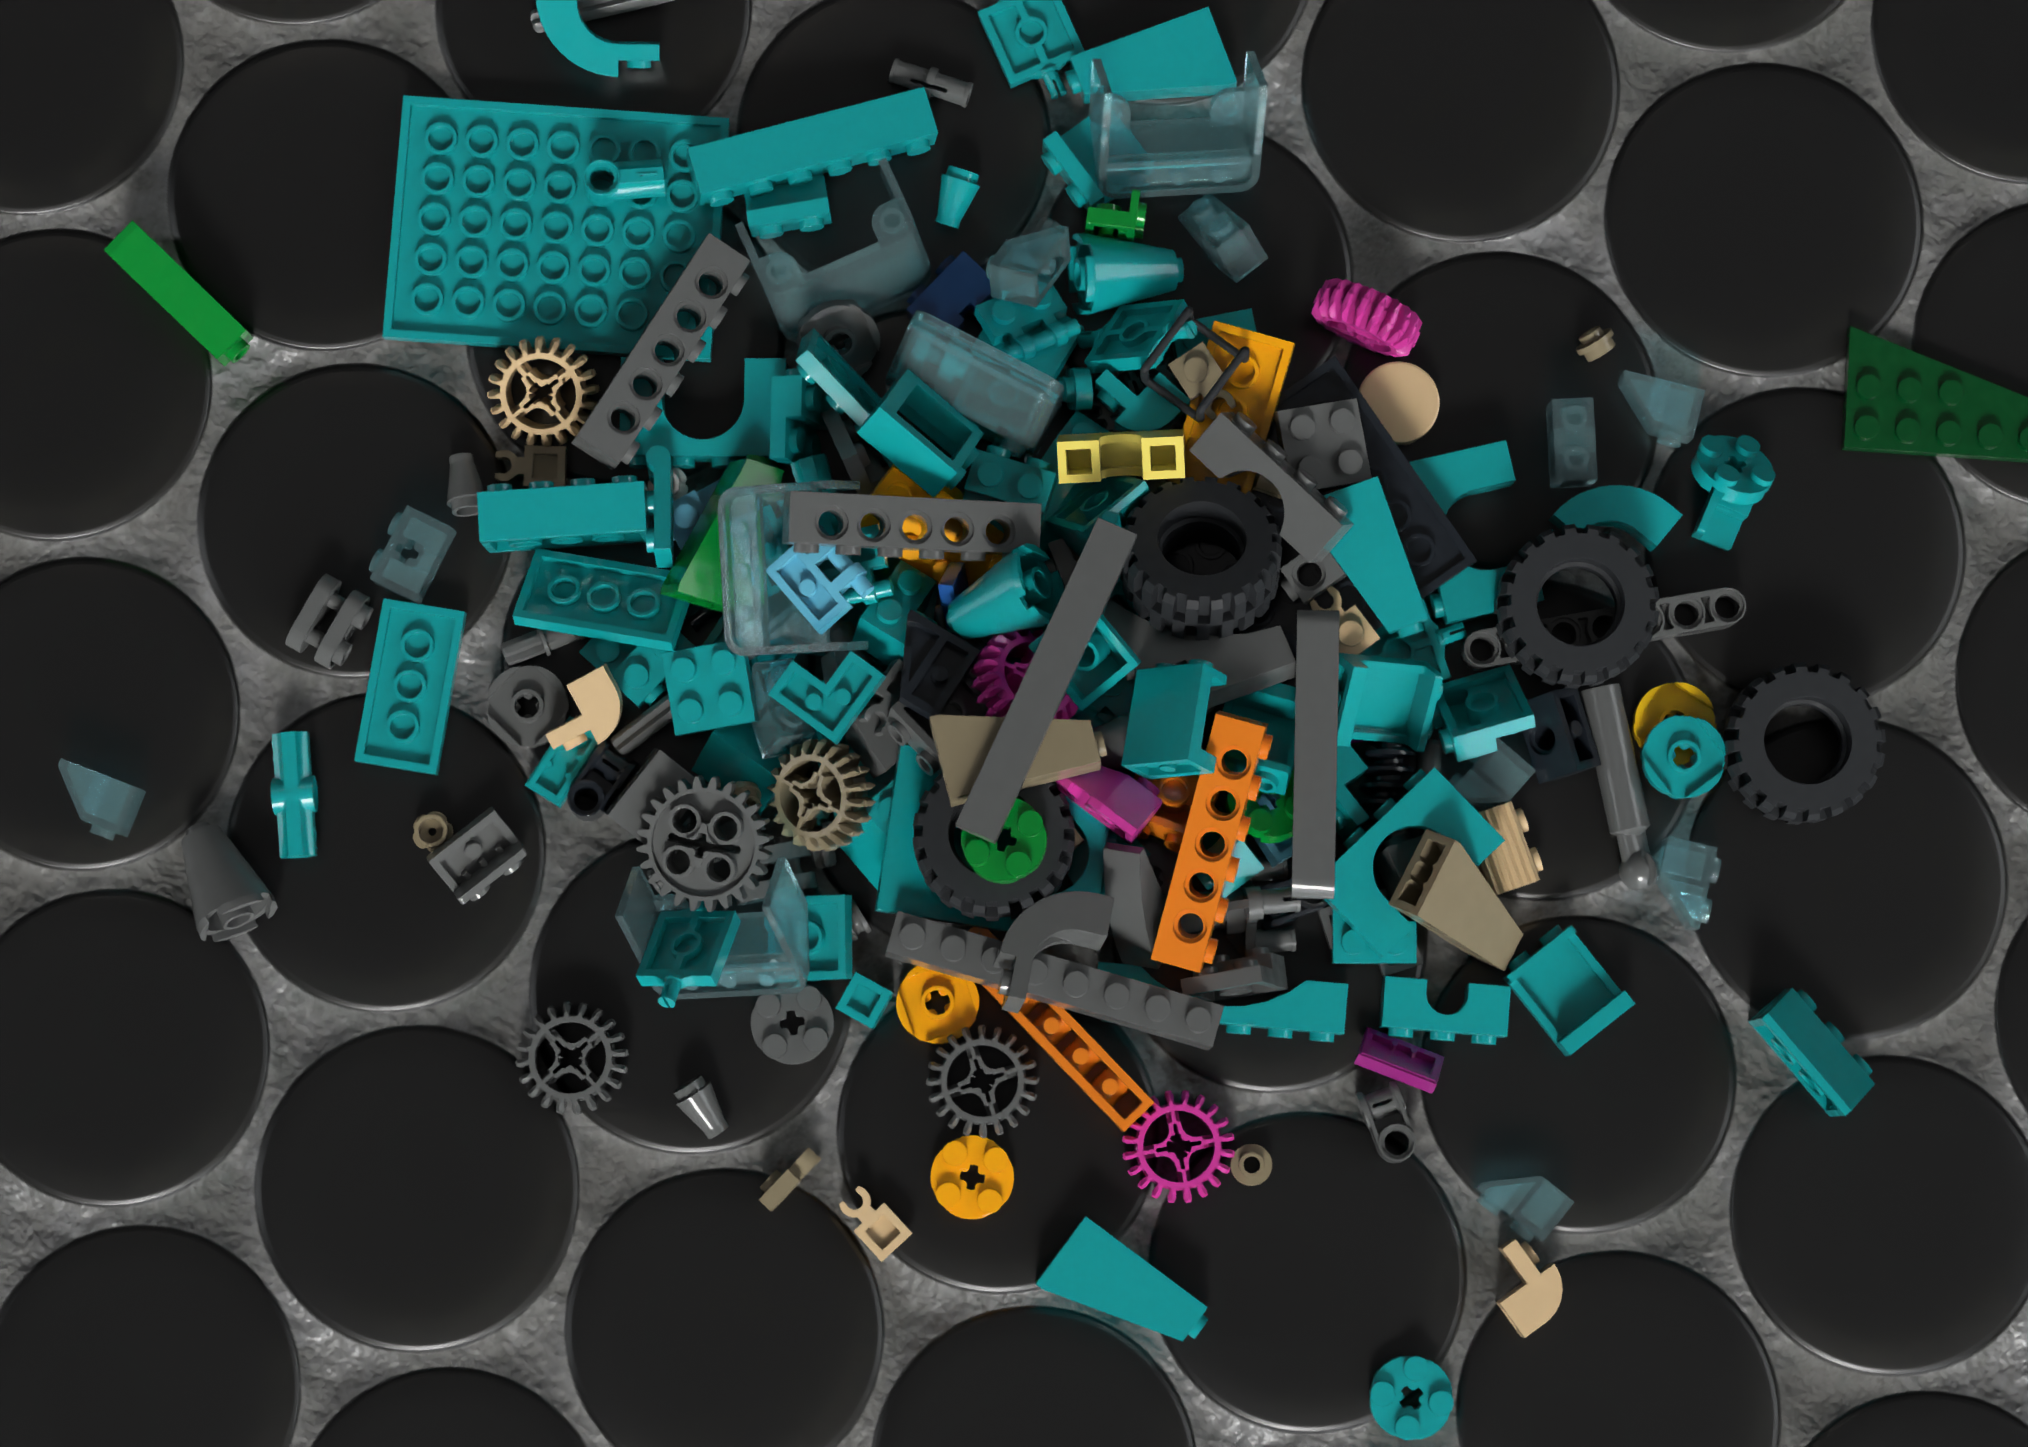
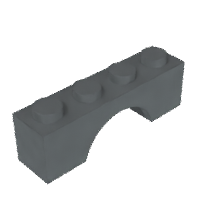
[1189,412,1354,563]

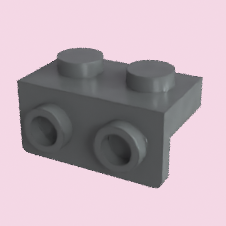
[426,806,528,905]

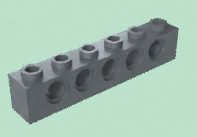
[571,233,751,470]
[782,491,1042,562]

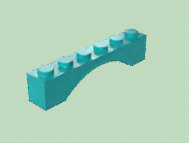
[1097,962,1348,1042]

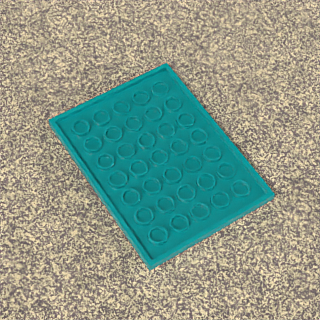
[382,95,730,362]

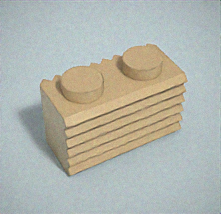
[1478,801,1543,895]

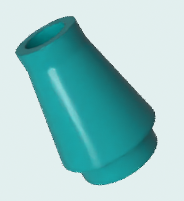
[935,165,980,229]

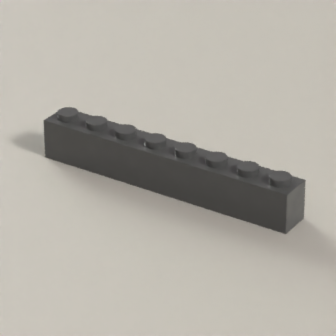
[885,911,1224,1050]

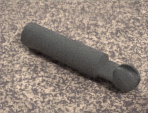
[1579,683,1660,891]

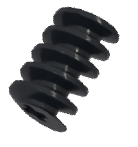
[1357,741,1417,827]

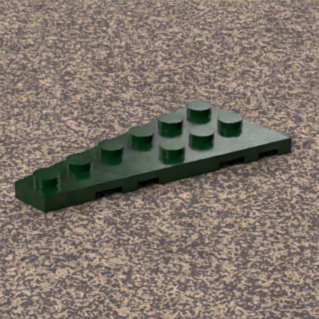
[1841,326,2028,463]

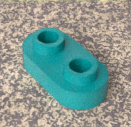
[1058,367,1093,410]

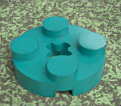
[1690,435,1776,505]
[1640,715,1726,799]
[1369,1356,1454,1440]

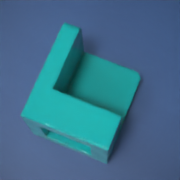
[1691,488,1753,551]
[835,972,894,1030]

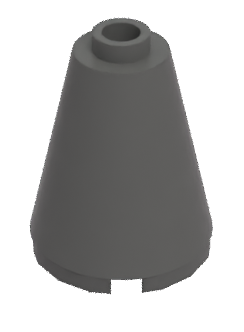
[181,822,278,942]

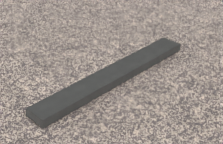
[956,517,1137,844]

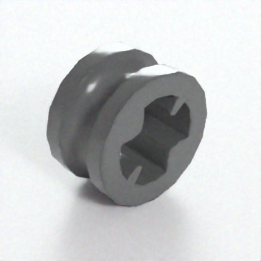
[852,899,872,942]

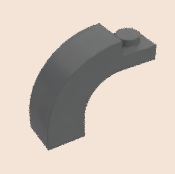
[993,891,1114,1013]

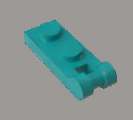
[646,445,674,568]

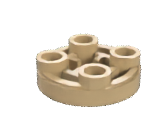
[1359,361,1440,445]

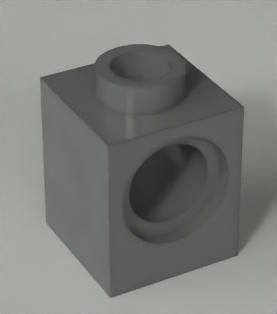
[1279,553,1347,605]

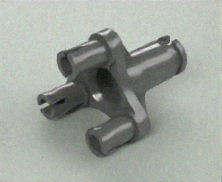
[1161,857,1301,958]

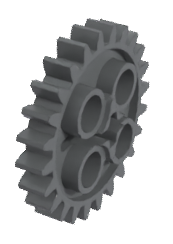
[636,775,774,912]

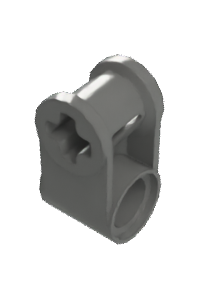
[1355,1080,1416,1163]

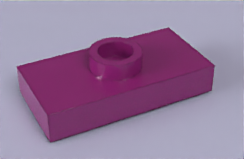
[1354,1027,1444,1094]

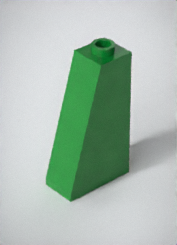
[104,220,253,367]
[660,454,784,616]

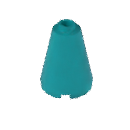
[1067,233,1184,315]
[946,543,1065,640]

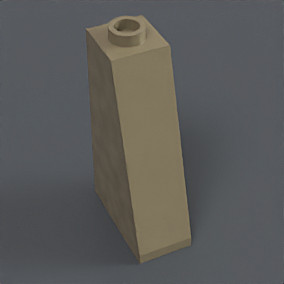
[929,715,1107,807]
[1388,829,1523,971]

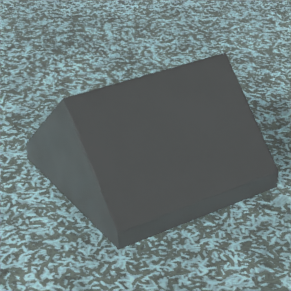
[604,747,694,844]

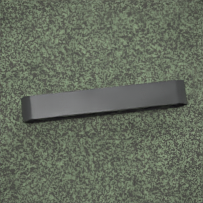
[1460,587,1746,671]
[1291,610,1340,899]

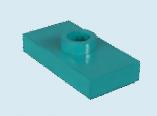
[525,716,606,808]

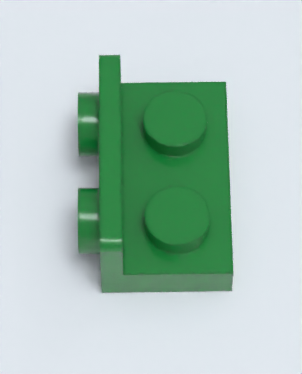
[1085,189,1147,242]

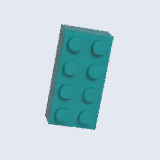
[477,475,653,553]

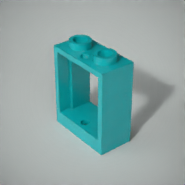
[857,369,984,498]

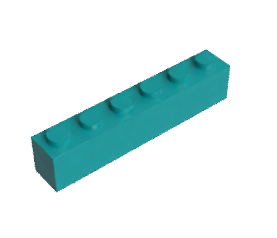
[686,87,938,207]

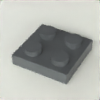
[1273,398,1372,490]

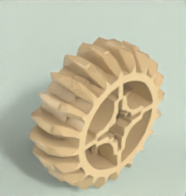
[487,335,600,447]

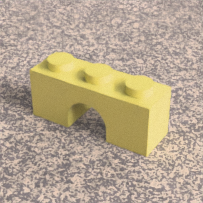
[1057,429,1186,484]

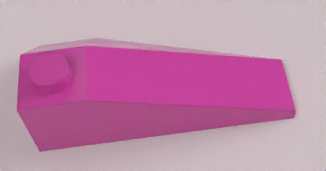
[1055,766,1162,845]

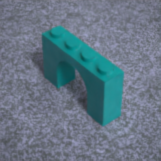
[620,357,788,469]
[1409,440,1545,627]
[1324,767,1505,958]

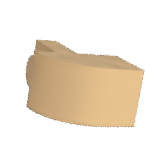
[545,663,623,751]
[1496,1238,1563,1338]

